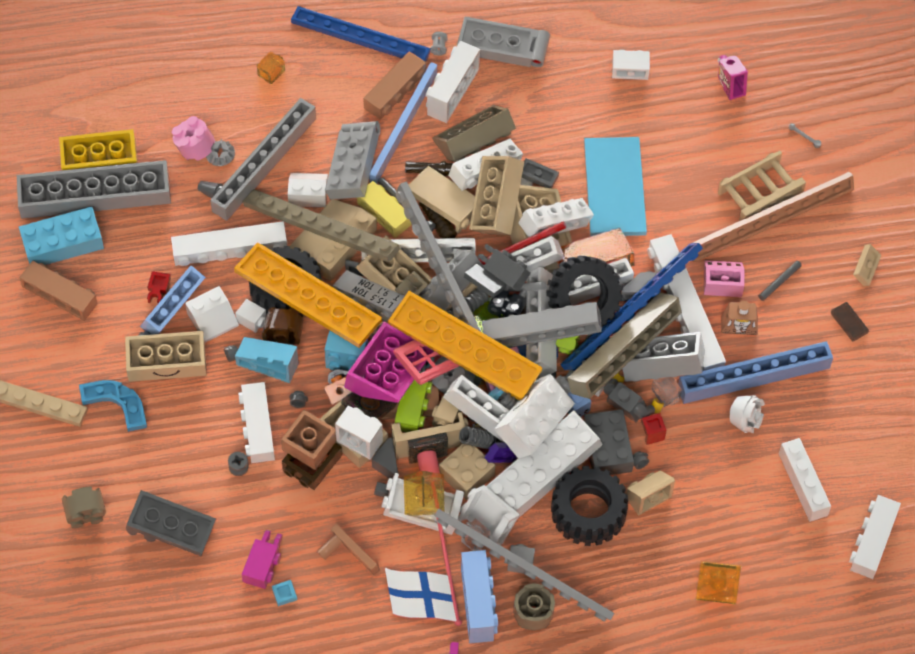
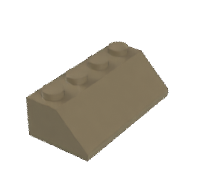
[432,105,516,162]

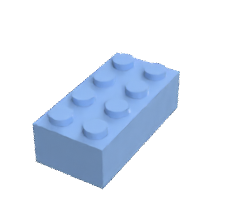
[461,550,498,644]

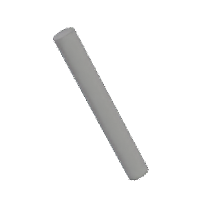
[507,282,546,292]

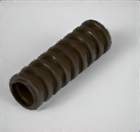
[419,202,457,238]

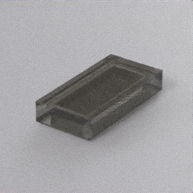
[831,302,869,342]

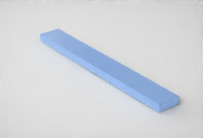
[369,62,437,184]

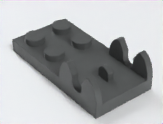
[126,490,216,556]

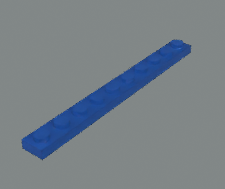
[560,242,703,371]

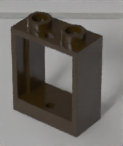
[282,443,342,490]

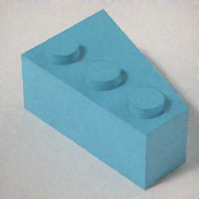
[235,337,299,383]

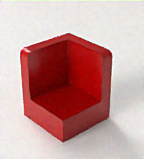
[641,413,667,445]

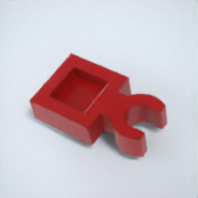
[147,271,171,303]

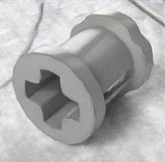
[430,32,448,56]

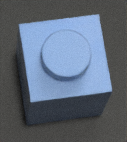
[568,392,591,417]

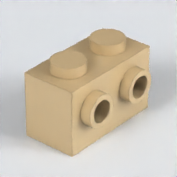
[432,397,461,427]

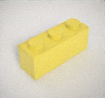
[357,181,412,238]

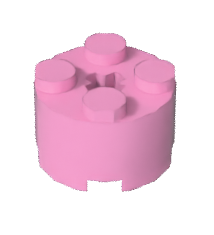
[172,116,215,161]

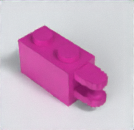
[241,530,283,589]

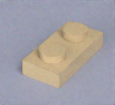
[853,244,881,286]

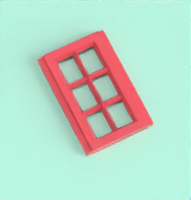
[393,340,459,385]

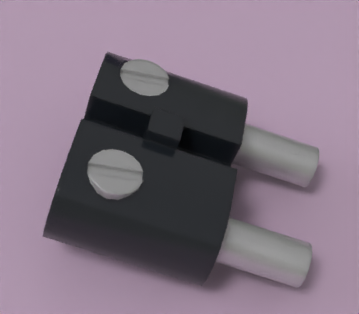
[487,284,527,317]

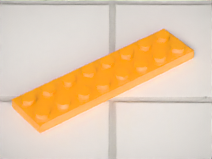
[234,242,382,348]
[388,291,543,400]

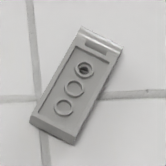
[457,16,550,67]
[325,121,381,200]

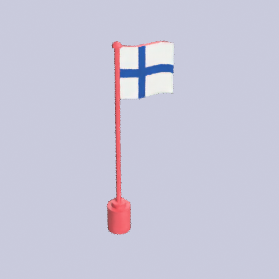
[385,451,462,626]

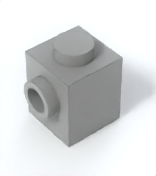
[504,544,535,574]

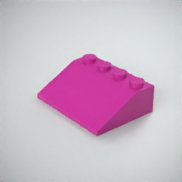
[344,322,434,403]

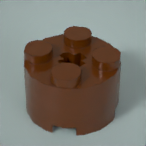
[262,307,303,345]

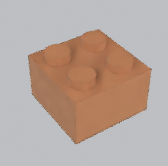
[281,410,336,469]

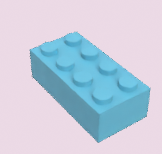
[19,207,104,265]

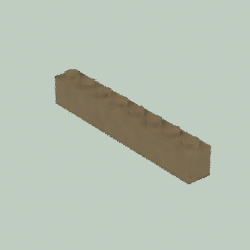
[567,293,682,399]

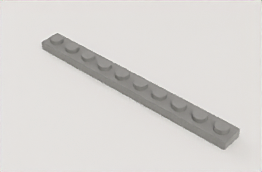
[396,182,481,332]
[434,509,614,622]

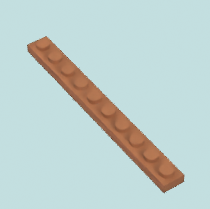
[692,172,854,262]

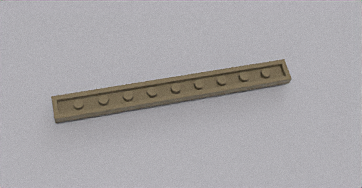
[242,189,400,262]

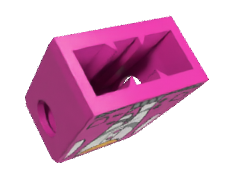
[717,55,748,100]

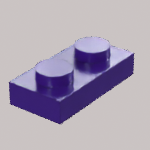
[484,443,518,463]

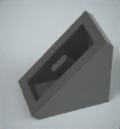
[372,438,398,478]

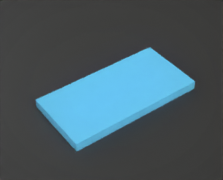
[584,137,647,236]

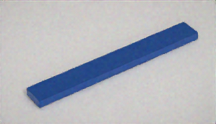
[291,6,431,62]

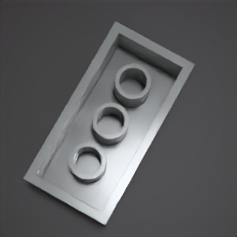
[622,332,705,382]

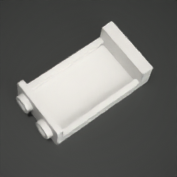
[381,473,464,535]

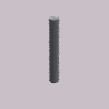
[758,261,802,301]

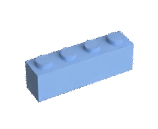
[140,266,206,335]

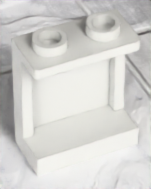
[458,485,520,545]

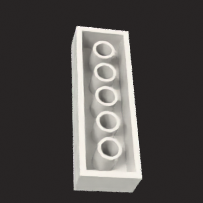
[486,411,602,518]

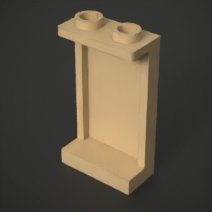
[409,166,475,233]
[392,412,468,459]

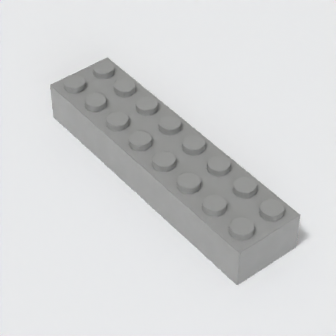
[16,160,171,219]

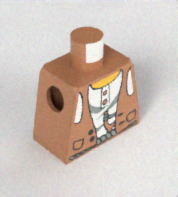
[721,301,758,335]

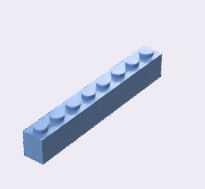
[677,341,833,404]

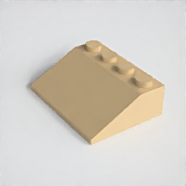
[510,185,575,255]
[290,199,377,281]

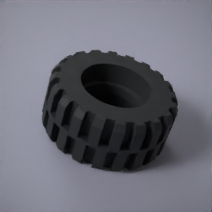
[249,246,322,317]
[546,255,623,327]
[551,466,628,546]

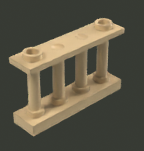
[718,151,806,221]

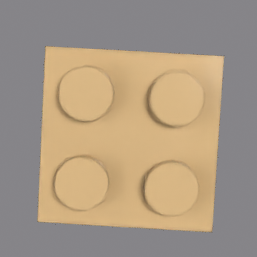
[439,444,495,500]

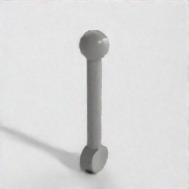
[789,123,821,148]

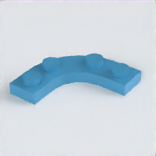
[79,380,147,432]

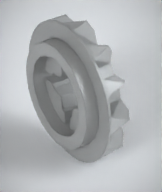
[206,139,235,166]

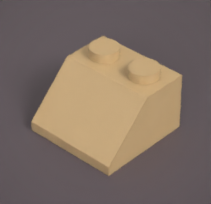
[626,470,675,516]

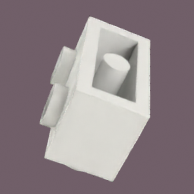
[612,50,650,80]

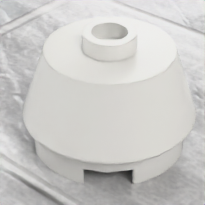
[730,395,765,433]

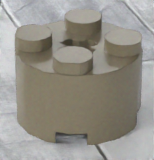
[62,487,106,528]
[513,583,555,631]

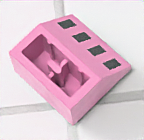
[704,260,744,297]

